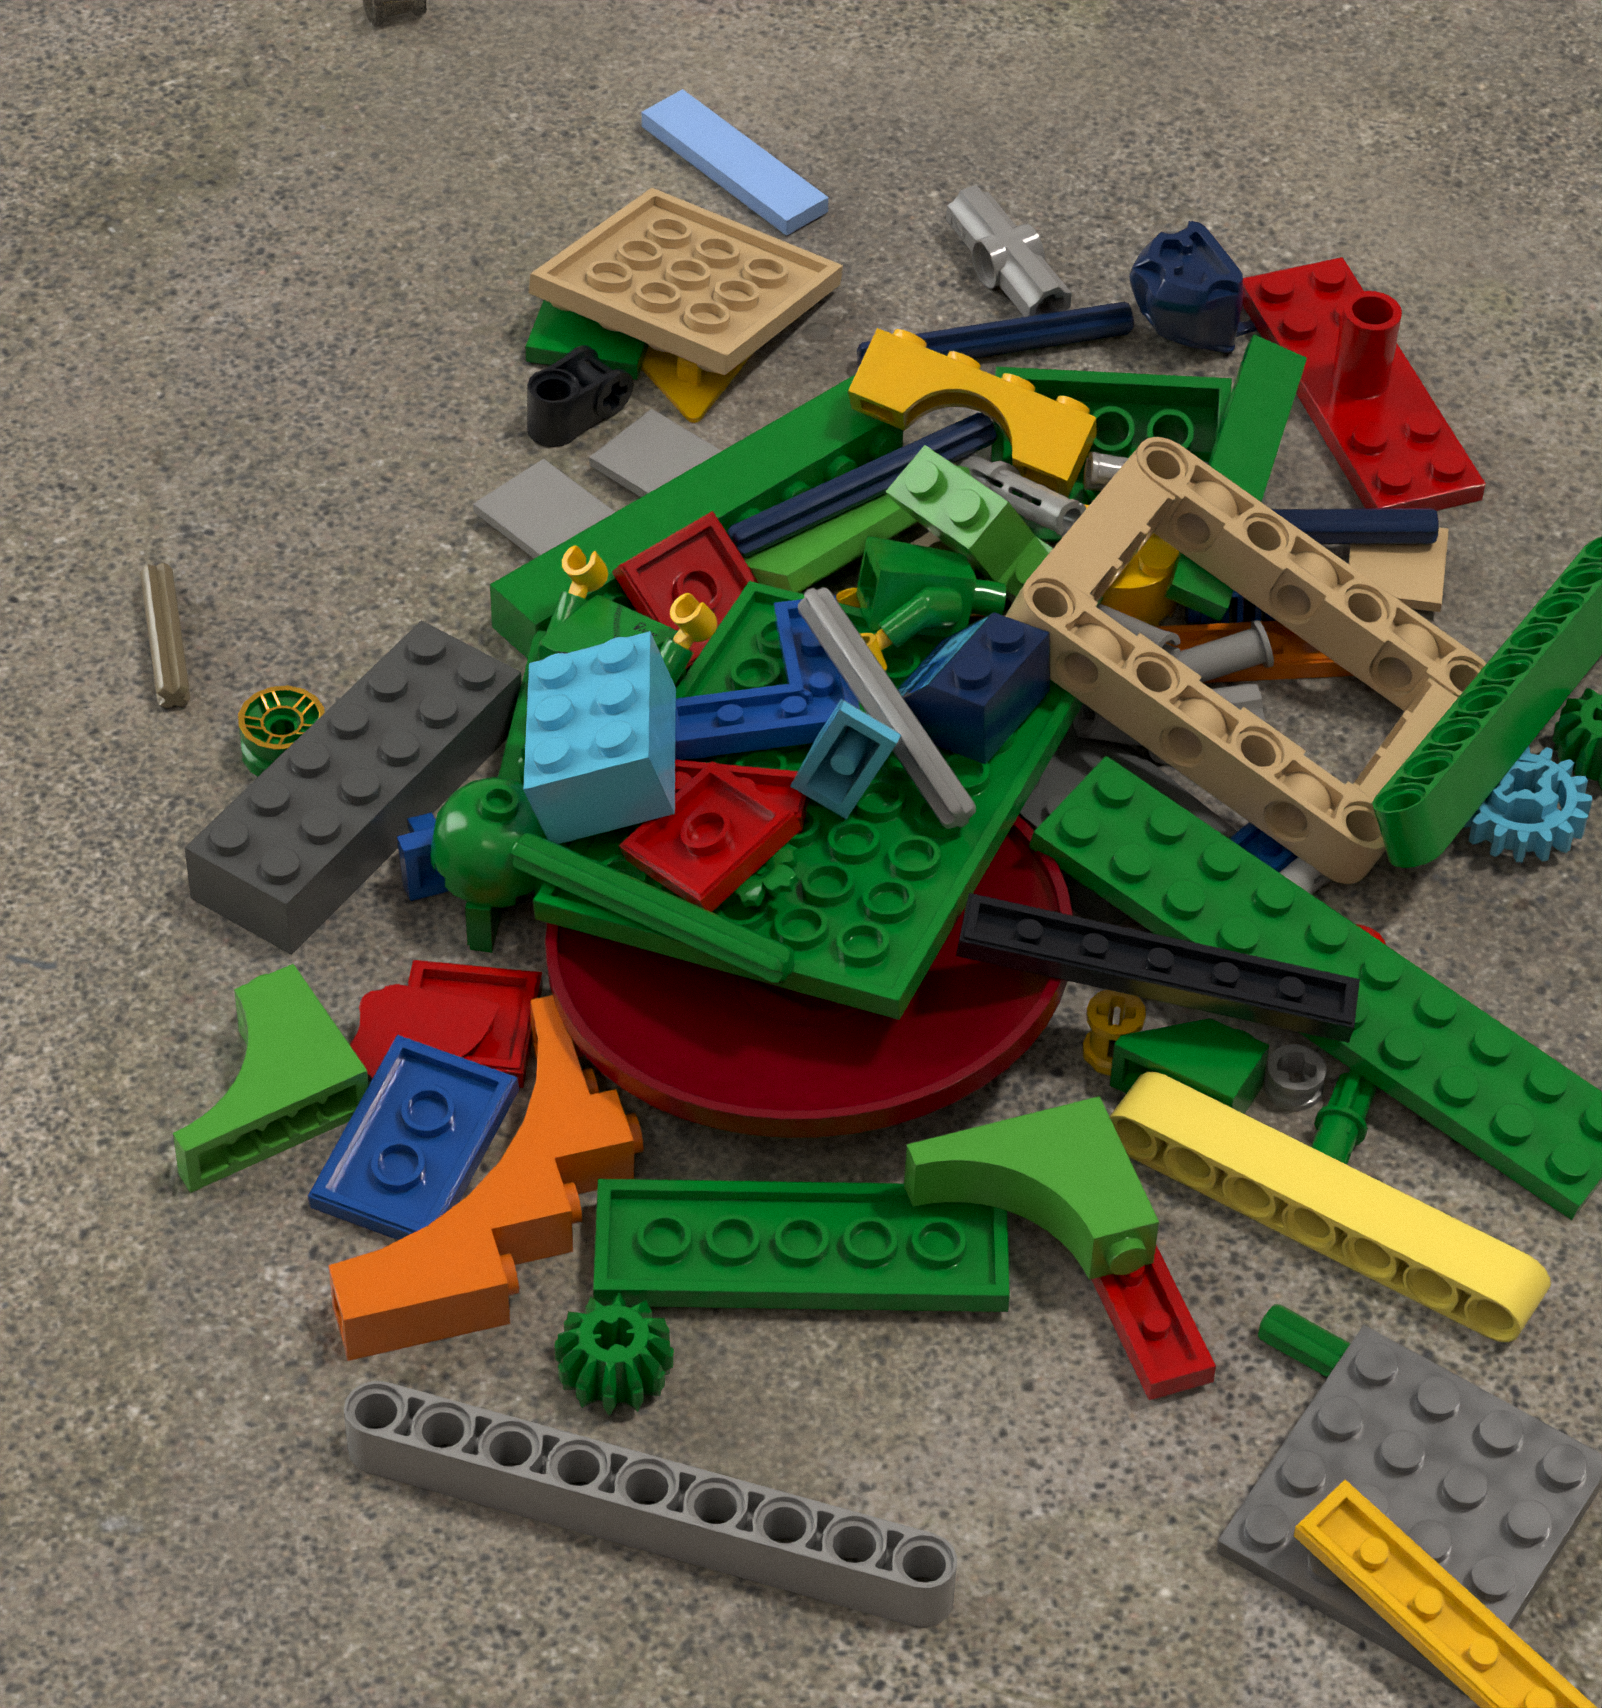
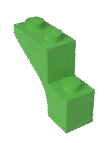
[886,445,1104,607]

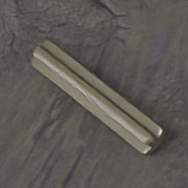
[140,562,190,709]

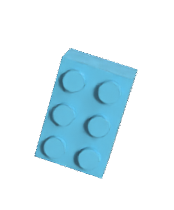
[523,631,676,844]

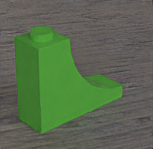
[173,964,368,1193]
[904,1096,1159,1280]

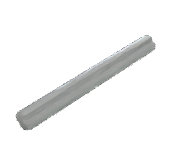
[798,587,976,829]

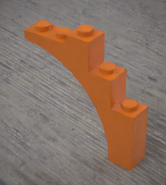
[328,995,644,1361]

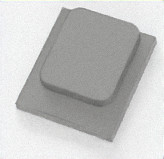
[589,409,721,497]
[473,458,615,559]

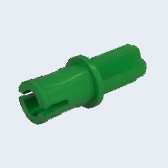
[1311,1069,1377,1165]

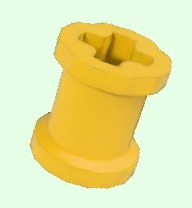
[1083,989,1146,1076]

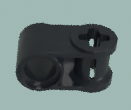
[527,345,634,447]

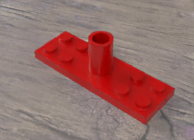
[1242,257,1486,511]

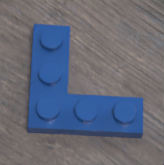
[675,595,860,760]

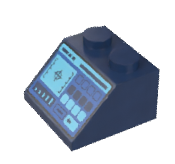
[897,612,1050,764]

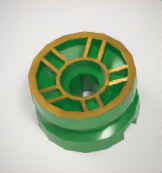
[238,685,325,777]

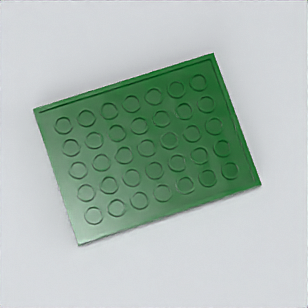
[533,581,1083,1020]

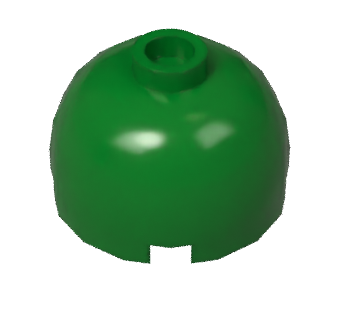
[431,777,560,908]

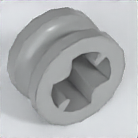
[1264,1044,1327,1111]

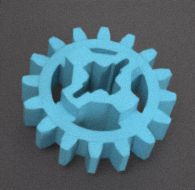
[1464,746,1592,862]

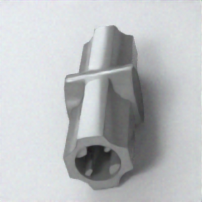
[946,185,1072,317]

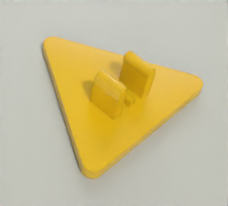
[641,346,752,423]

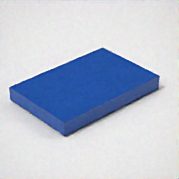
[308,1035,519,1240]

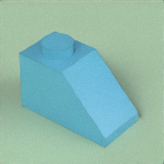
[790,699,901,819]

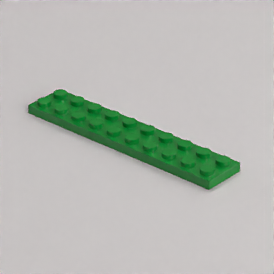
[1029,756,1602,1220]

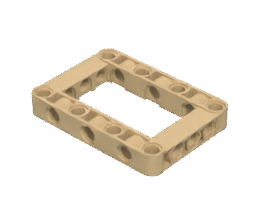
[1005,437,1487,884]

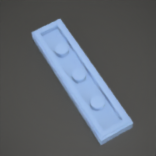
[641,89,828,236]

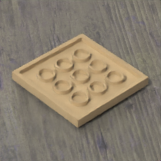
[529,188,843,376]

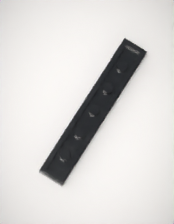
[956,893,1360,1043]

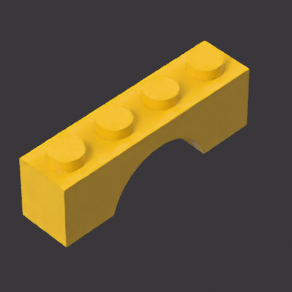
[848,328,1096,497]

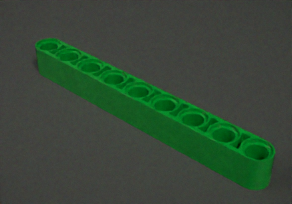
[1372,536,1602,868]

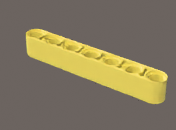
[1109,1072,1551,1342]

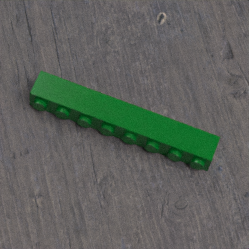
[490,374,904,659]

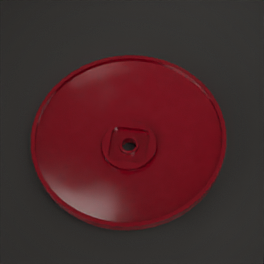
[545,816,1072,1138]

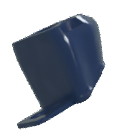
[1129,221,1258,353]

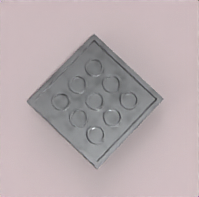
[1217,1325,1602,1696]

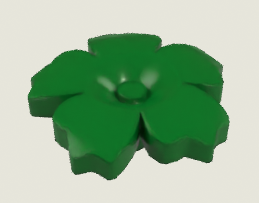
[734,842,799,908]

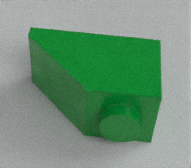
[1109,1018,1269,1114]

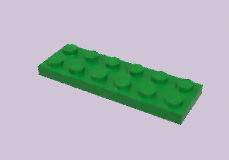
[593,1179,1010,1312]

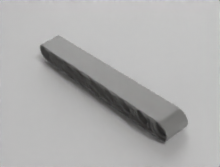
[344,1381,957,1627]

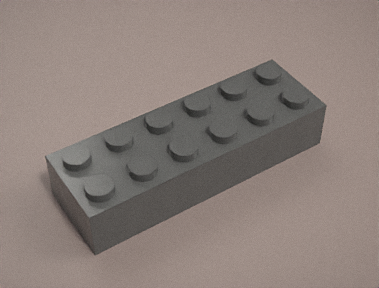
[185,620,521,955]

